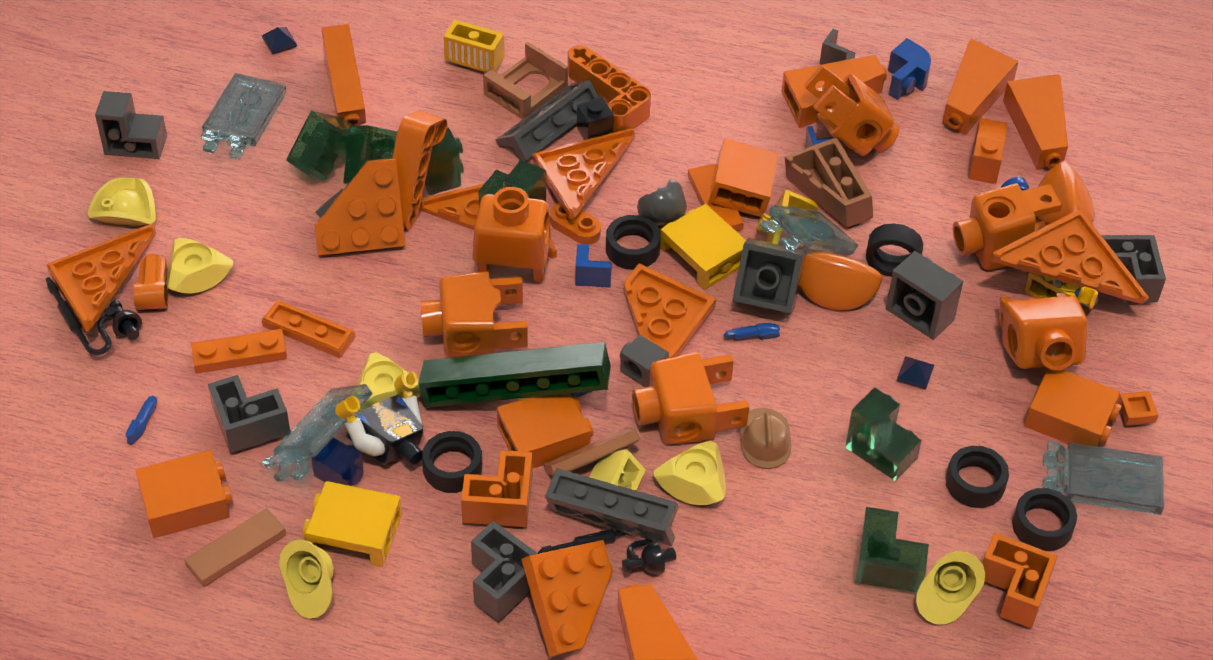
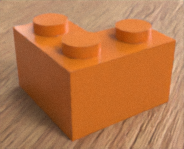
[461,450,533,527]
[982,532,1058,629]

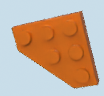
[315,158,405,255]
[624,263,716,358]
[521,540,613,657]

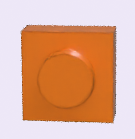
[1117,391,1159,426]

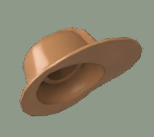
[740,408,791,469]

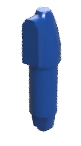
[724,323,780,340]
[125,396,157,445]

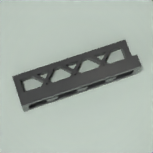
[495,80,599,161]
[545,468,679,546]

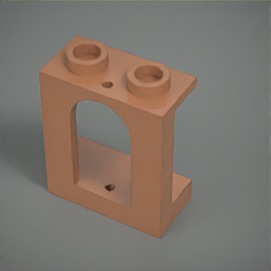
[483,42,568,120]

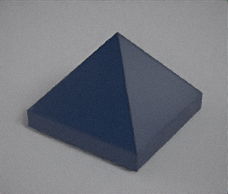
[262,27,297,54]
[897,356,934,390]

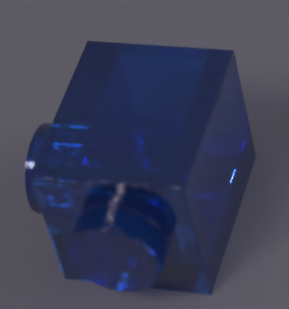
[311,437,364,486]

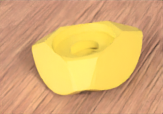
[88,177,156,227]
[166,238,233,294]
[353,352,421,410]
[654,440,726,505]

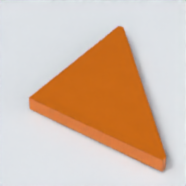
[533,128,635,219]
[419,174,557,258]
[989,209,1149,304]
[46,223,156,332]

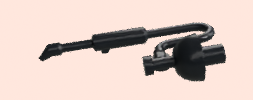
[46,277,142,355]
[538,529,677,574]

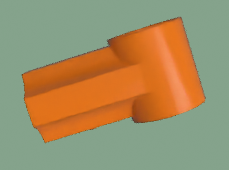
[134,254,168,310]

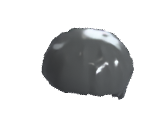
[637,180,687,227]

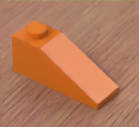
[968,118,1007,184]

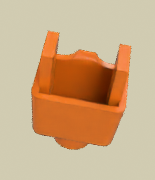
[804,64,899,156]
[953,183,1062,270]
[472,187,551,282]
[421,271,528,358]
[999,293,1088,370]
[632,352,749,445]

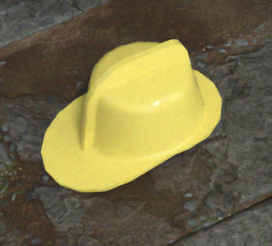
[279,539,334,619]
[916,551,985,625]

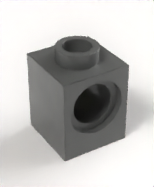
[620,335,669,387]

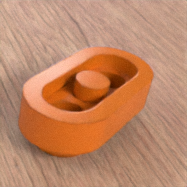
[550,203,601,245]

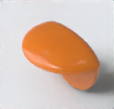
[1037,161,1095,225]
[799,251,883,311]

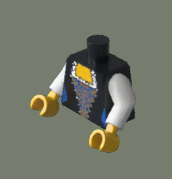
[335,372,424,466]

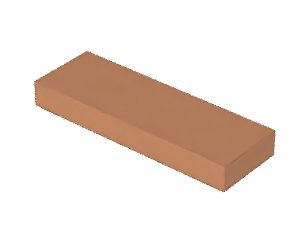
[543,427,640,476]
[184,508,286,587]

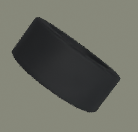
[606,215,661,270]
[865,223,924,277]
[422,431,483,493]
[946,445,1009,508]
[1012,488,1078,551]

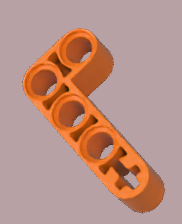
[567,45,651,133]
[392,110,448,230]

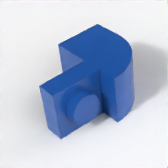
[888,38,931,100]

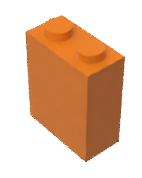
[708,138,778,217]
[1024,368,1122,454]
[496,393,594,469]
[135,449,233,538]

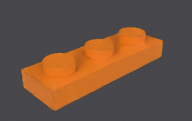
[191,329,287,374]

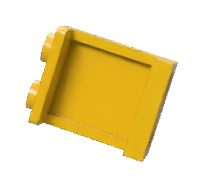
[660,203,746,290]
[302,481,402,567]

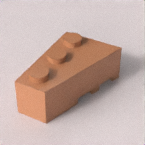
[785,137,873,228]

